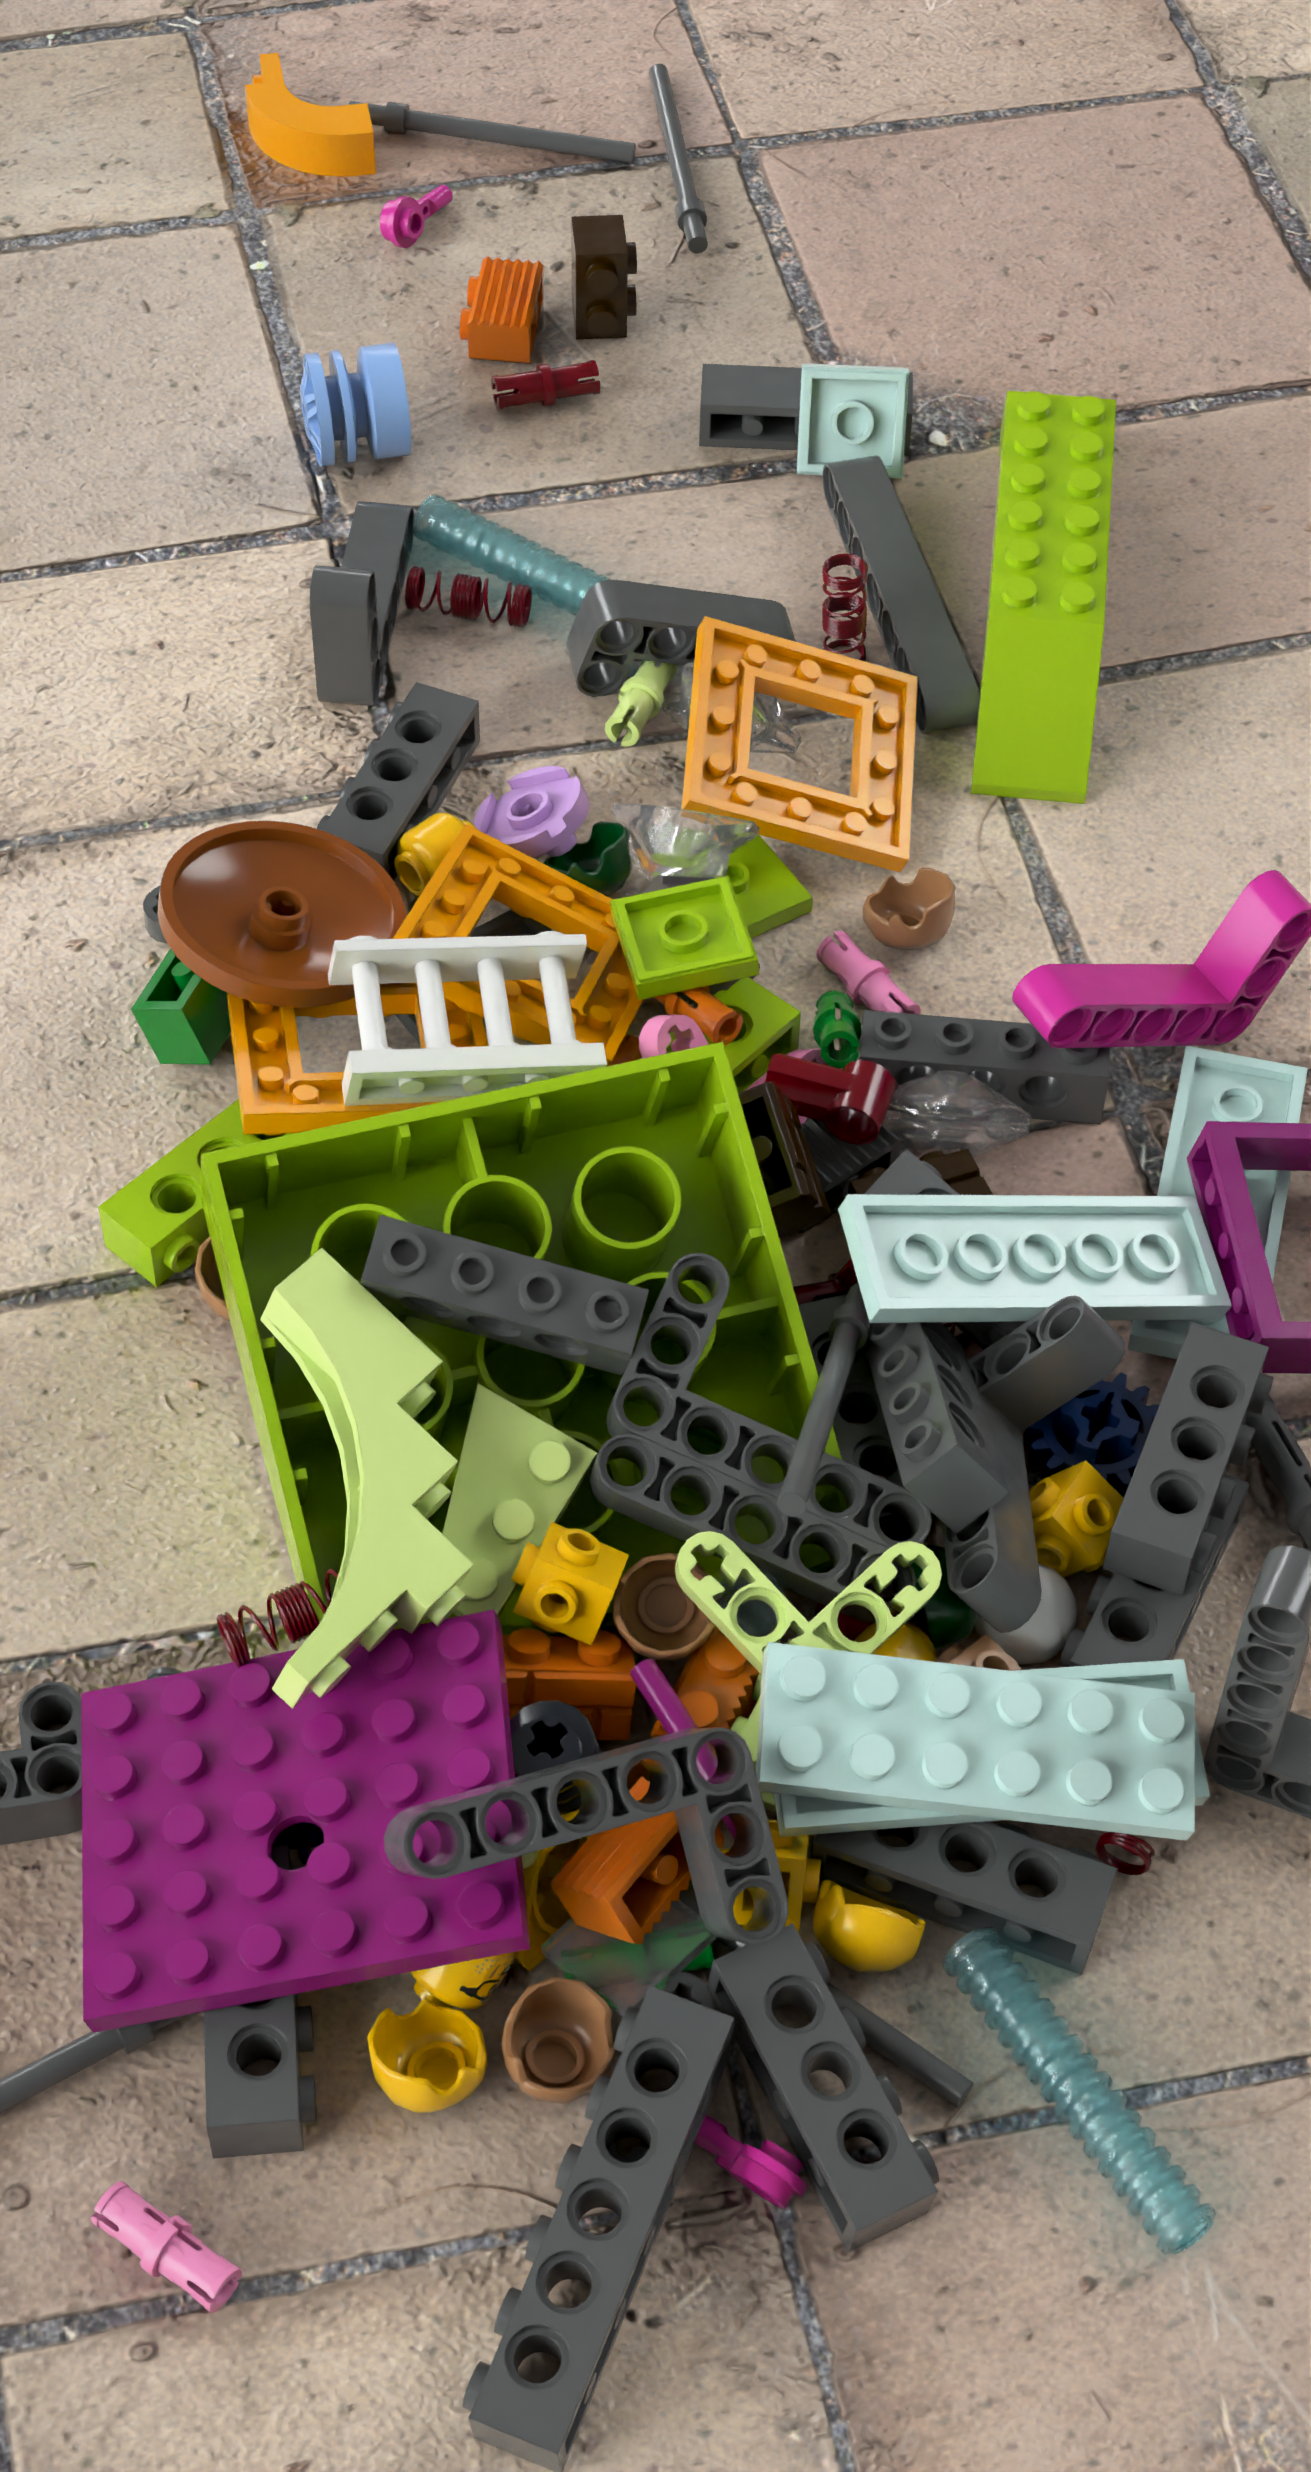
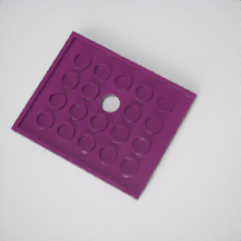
[81,1609,530,2033]

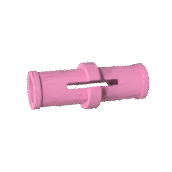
[816,931,921,1014]
[91,2181,242,2313]

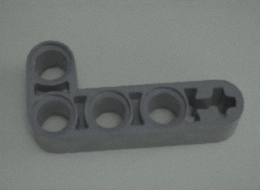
[567,580,796,697]
[0,1682,82,1845]

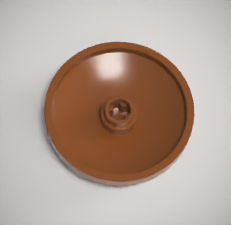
[158,821,406,1008]

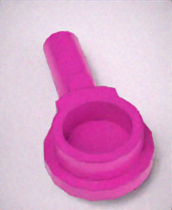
[380,185,453,248]
[695,2115,808,2210]

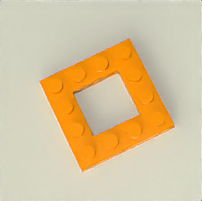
[681,616,918,872]
[393,824,644,1067]
[226,983,488,1136]

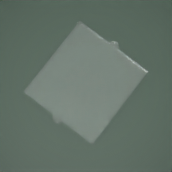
[540,1895,717,2017]

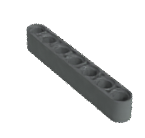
[823,455,980,733]

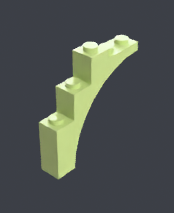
[260,1248,474,1709]

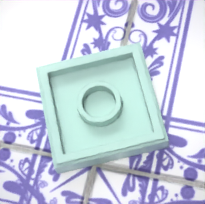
[797,363,909,478]

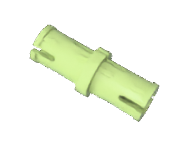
[605,660,677,747]

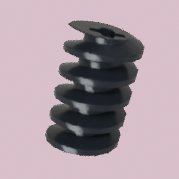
[510,1700,601,1814]

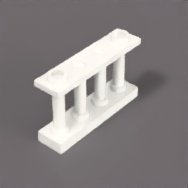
[328,931,607,1106]

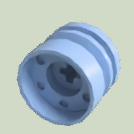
[300,342,412,467]

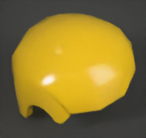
[813,1880,926,1972]
[367,1999,488,2113]

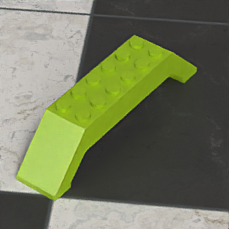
[971,391,1116,804]

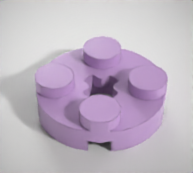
[474,766,590,858]

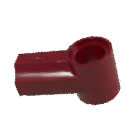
[765,1053,896,1145]

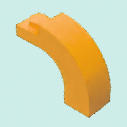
[245,53,376,177]

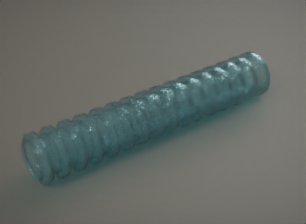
[413,494,611,616]
[943,1927,1217,2255]

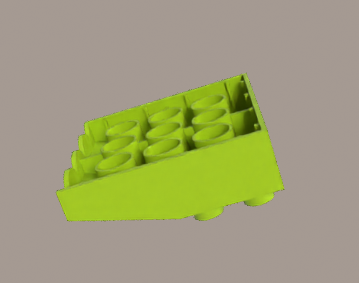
[201,1042,847,1637]

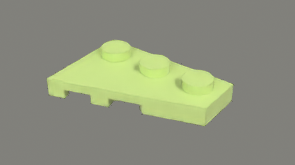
[442,1383,597,1618]

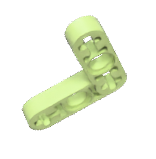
[675,1531,942,1675]

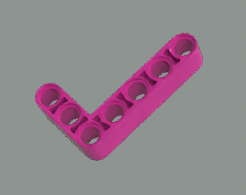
[1012,870,1311,1048]

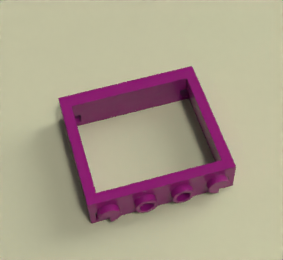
[1186,1121,1311,1374]

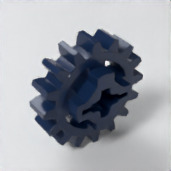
[1023,1372,1160,1498]

